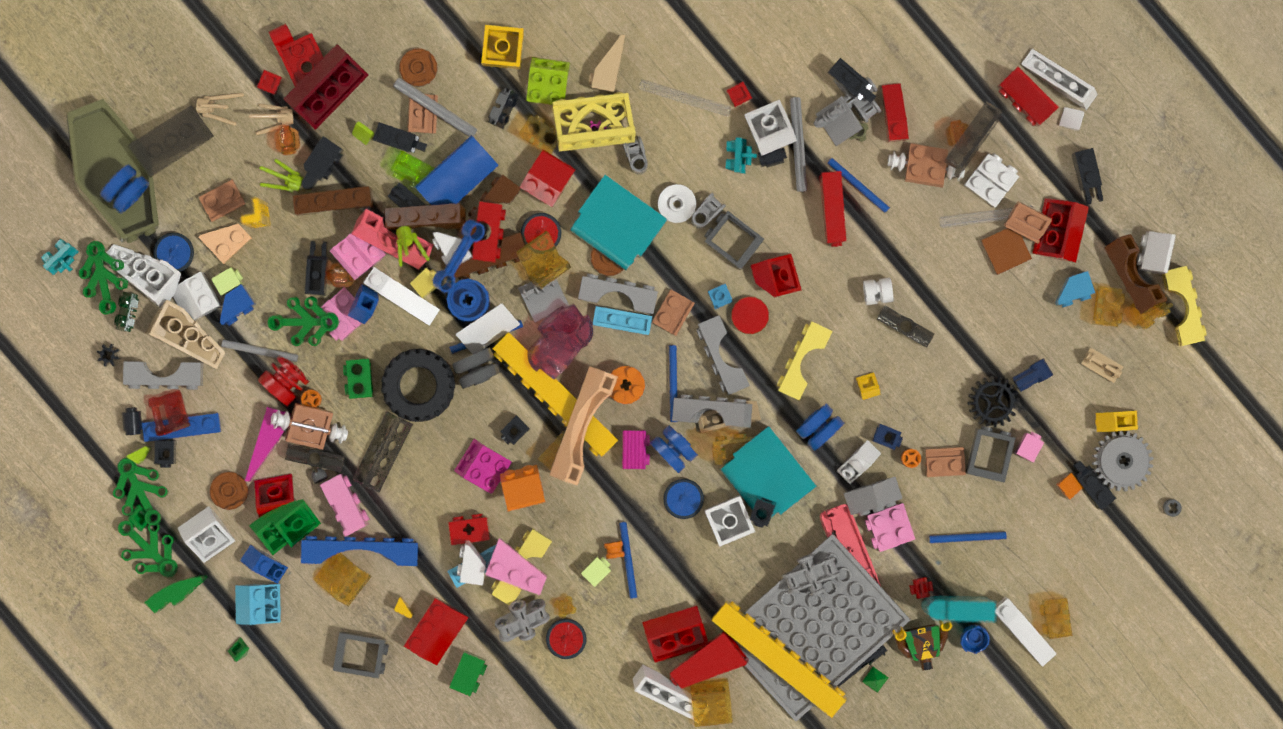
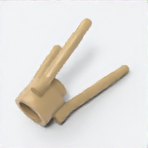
[196,93,244,126]
[248,104,293,135]

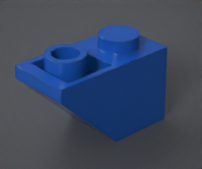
[220,284,256,326]
[347,284,379,324]
[240,544,288,584]

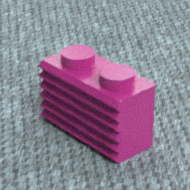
[622,430,650,469]

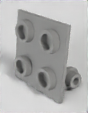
[814,96,863,146]
[518,271,569,322]

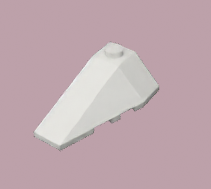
[104,244,181,308]

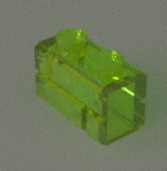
[390,150,435,189]

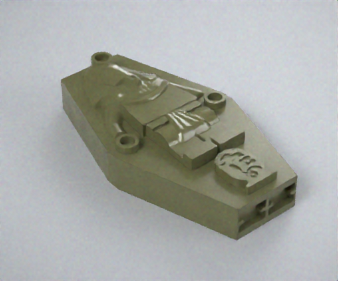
[66,99,159,243]

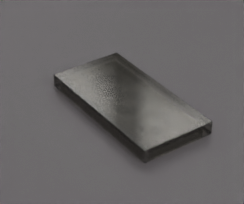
[128,105,214,178]

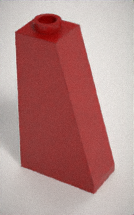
[819,171,847,247]
[669,631,749,689]

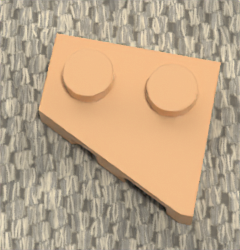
[199,224,252,264]

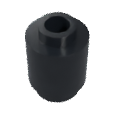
[758,147,787,168]
[122,407,142,435]

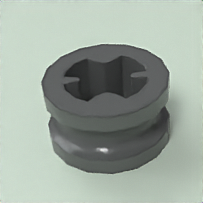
[1163,499,1182,517]

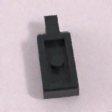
[827,58,877,103]
[373,122,427,153]
[1073,460,1117,510]

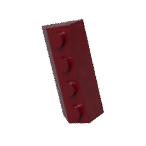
[283,44,369,130]

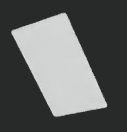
[456,304,520,354]

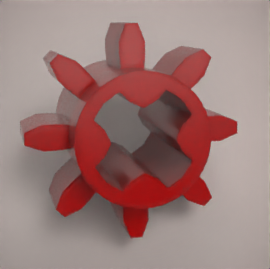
[909,577,934,599]

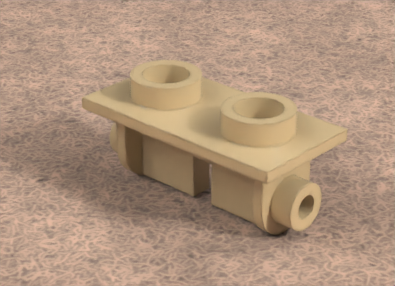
[1081,347,1123,383]

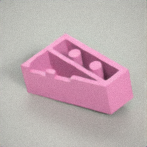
[320,474,370,537]
[485,538,547,595]

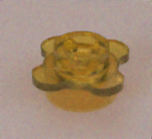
[554,596,577,618]

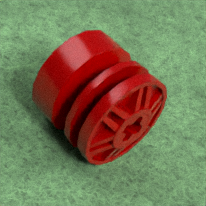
[258,355,310,406]

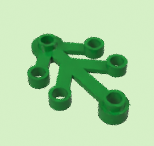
[79,241,128,315]
[267,296,339,347]
[113,458,168,526]
[118,520,178,577]

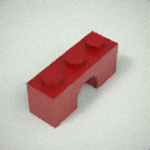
[472,202,506,263]

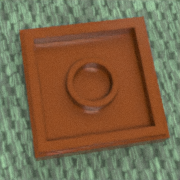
[981,228,1032,275]

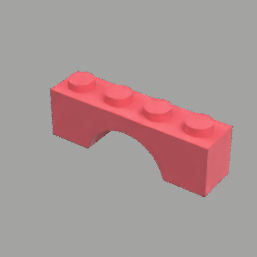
[352,209,433,269]

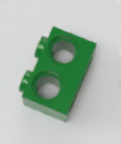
[343,359,374,399]

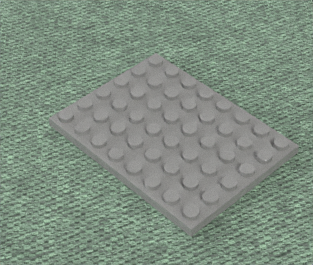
[733,534,910,721]

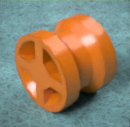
[301,390,322,408]
[901,449,921,468]
[604,541,625,559]

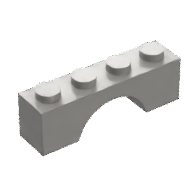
[578,274,658,314]
[696,315,750,395]
[123,362,203,390]
[672,395,752,427]

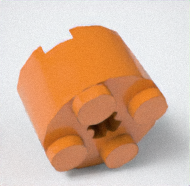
[610,366,645,404]

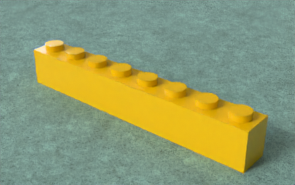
[493,332,618,457]
[711,600,846,718]

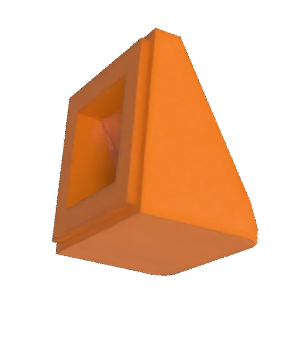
[1056,473,1083,500]

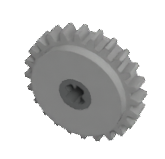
[1092,431,1154,491]

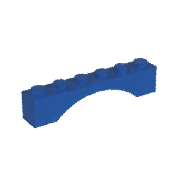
[301,536,418,566]

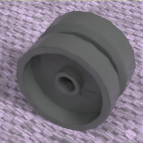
[452,348,501,389]

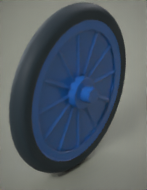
[153,232,194,272]
[663,479,704,519]

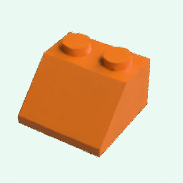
[500,465,545,511]

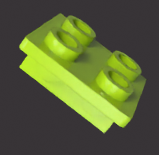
[526,57,570,105]

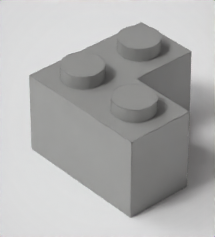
[844,477,902,516]

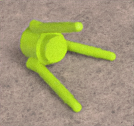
[259,159,304,193]
[396,226,429,267]

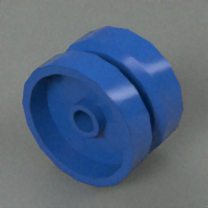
[100,164,149,214]
[447,279,490,322]
[796,403,845,451]
[650,425,698,474]

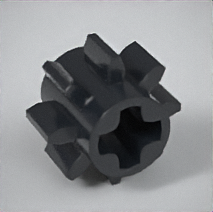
[97,344,121,367]

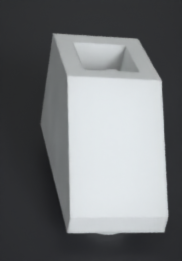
[432,232,472,266]
[837,440,881,484]
[457,540,486,585]

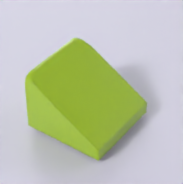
[352,122,375,145]
[126,446,151,464]

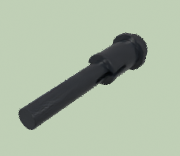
[837,645,888,687]

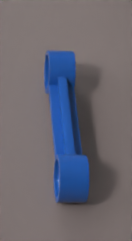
[433,220,485,292]

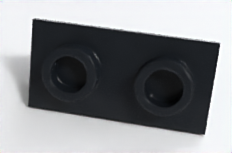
[488,88,519,129]
[387,182,427,208]

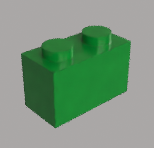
[449,651,488,696]

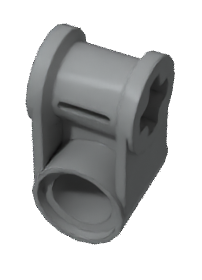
[623,136,648,175]
[691,193,726,228]

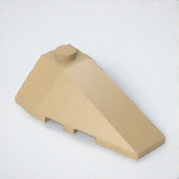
[145,300,226,369]

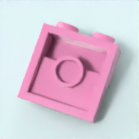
[330,233,386,280]
[316,287,362,341]
[865,503,915,552]

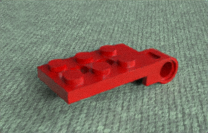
[268,23,323,86]

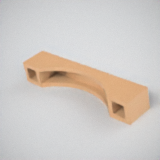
[550,366,618,486]

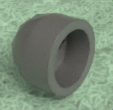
[311,468,328,484]

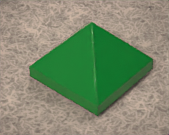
[127,505,152,532]
[228,637,249,662]
[862,666,889,693]

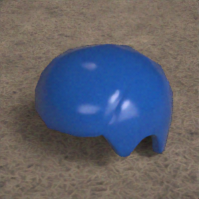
[960,624,990,654]

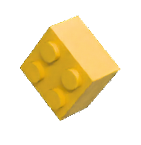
[481,25,524,69]

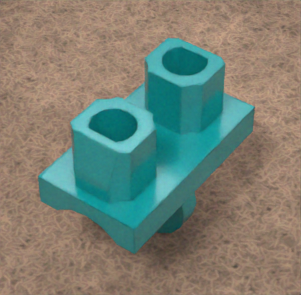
[725,138,757,174]
[41,239,79,275]

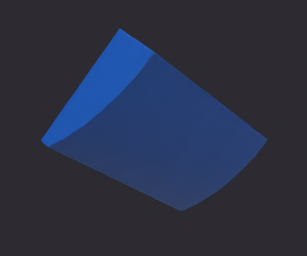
[415,135,499,205]

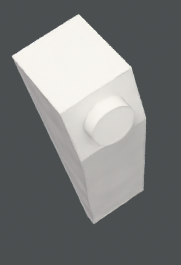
[1021,49,1097,110]
[364,267,440,326]
[995,597,1056,667]
[633,665,710,723]

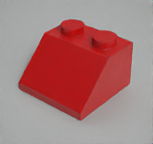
[520,149,576,207]

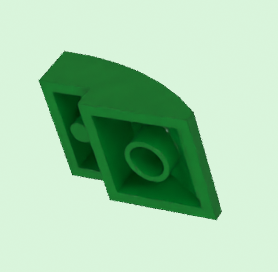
[249,499,321,556]
[144,575,208,614]

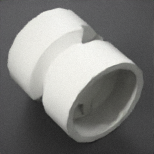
[863,278,893,305]

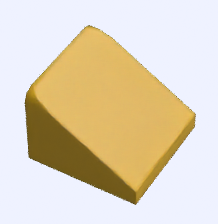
[856,372,881,400]
[394,596,414,618]

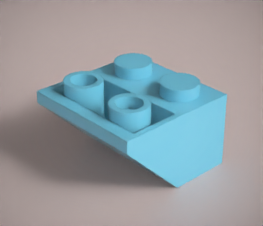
[235,584,281,625]

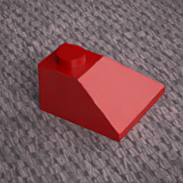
[750,254,802,298]
[254,474,295,518]

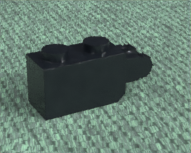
[302,136,344,190]
[1071,148,1103,205]
[305,241,329,296]

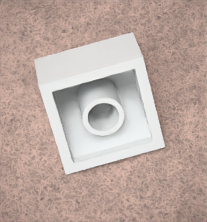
[1136,231,1176,274]
[173,272,222,321]
[178,506,235,563]

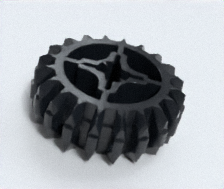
[967,376,1020,428]

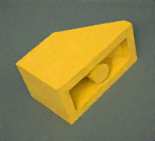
[1095,411,1138,432]

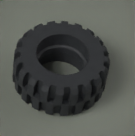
[381,349,455,422]

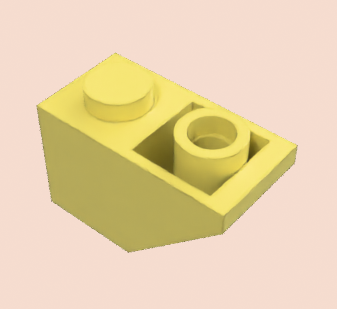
[410,268,436,299]

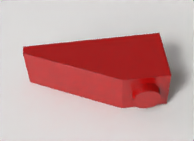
[881,83,909,143]

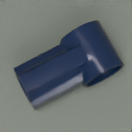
[1012,358,1053,392]

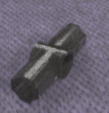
[876,305,935,348]
[285,444,346,473]

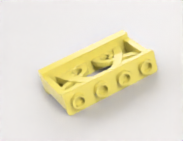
[552,92,636,152]

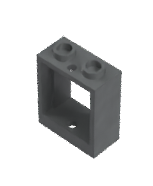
[704,211,764,270]
[966,426,1015,483]
[333,631,389,678]

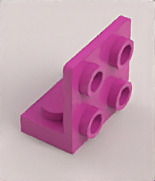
[454,439,511,494]

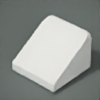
[1059,107,1084,131]

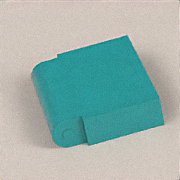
[570,175,667,270]
[720,426,817,518]
[921,596,996,622]

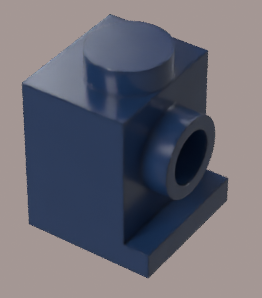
[872,424,903,450]

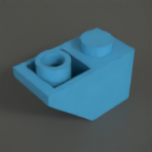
[1055,271,1095,308]

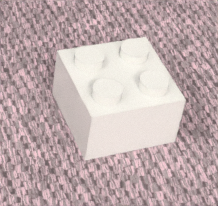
[744,100,797,156]
[704,495,755,546]

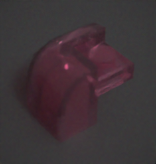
[537,304,593,353]
[527,330,583,380]

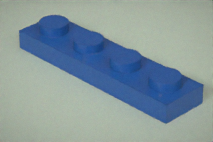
[142,413,221,442]

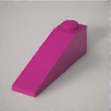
[245,407,291,482]

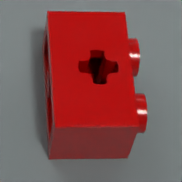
[448,513,490,545]

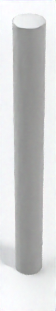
[222,340,299,362]

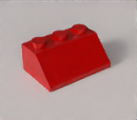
[997,67,1059,127]
[1032,198,1089,263]
[404,597,469,666]
[642,606,708,663]

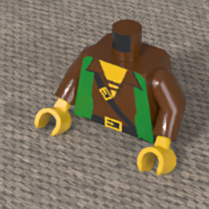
[892,620,952,671]

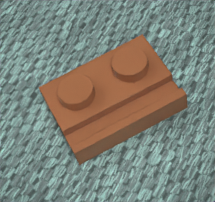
[407,94,438,134]
[198,179,246,222]
[1004,201,1052,243]
[652,289,695,336]
[925,447,966,477]

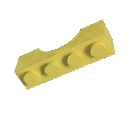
[1162,266,1207,346]
[776,321,833,401]
[491,529,552,605]

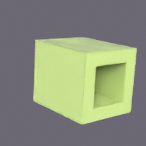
[211,267,243,296]
[581,556,611,587]

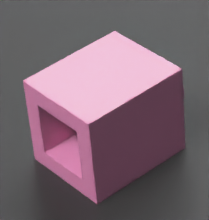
[1014,431,1044,463]

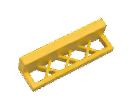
[241,198,271,228]

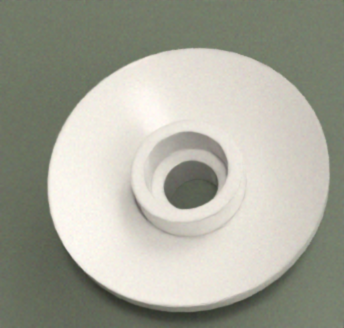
[658,184,696,223]

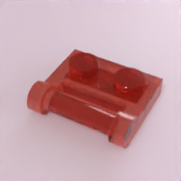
[147,390,191,436]

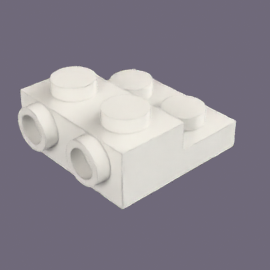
[964,153,1019,208]

